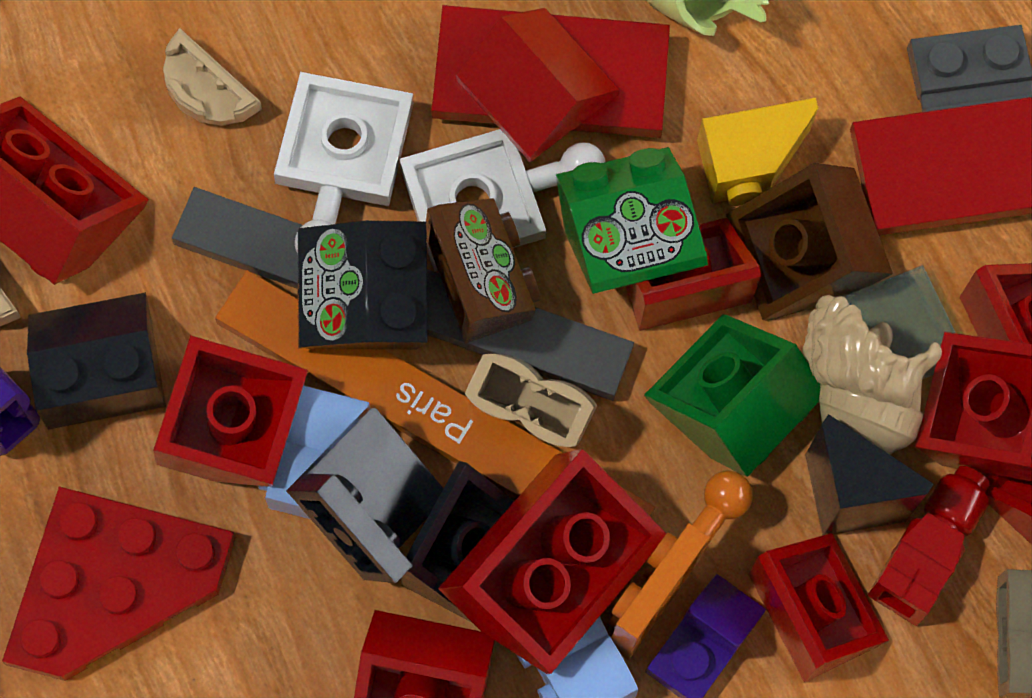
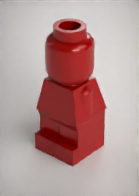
[867,465,990,626]

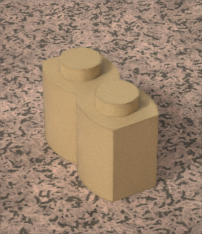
[465,354,597,447]

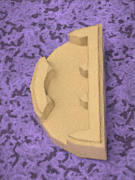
[163,28,262,126]

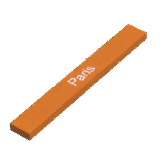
[215,270,655,517]

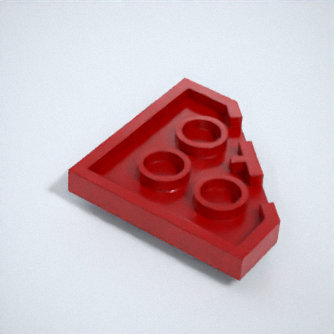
[2,486,236,681]

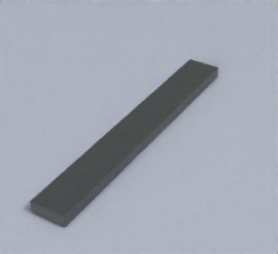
[172,187,634,401]

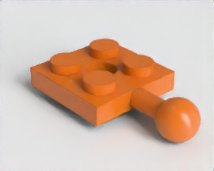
[608,470,753,660]

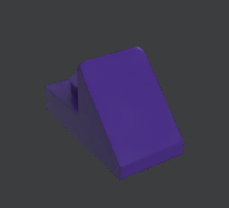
[645,574,766,698]

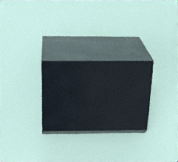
[805,414,934,535]
[401,461,514,622]

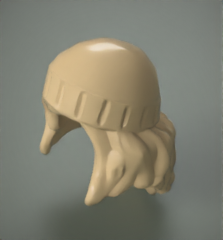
[802,295,942,455]

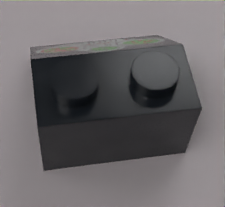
[298,220,427,349]

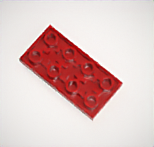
[431,5,670,138]
[850,97,1032,236]

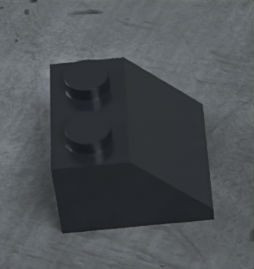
[27,292,166,430]

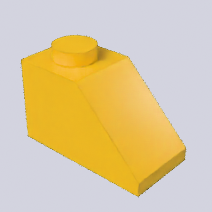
[697,98,818,206]

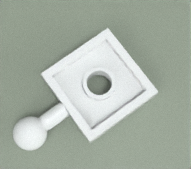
[274,72,414,254]
[399,129,606,272]

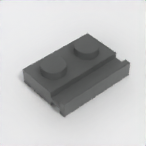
[907,24,1032,112]

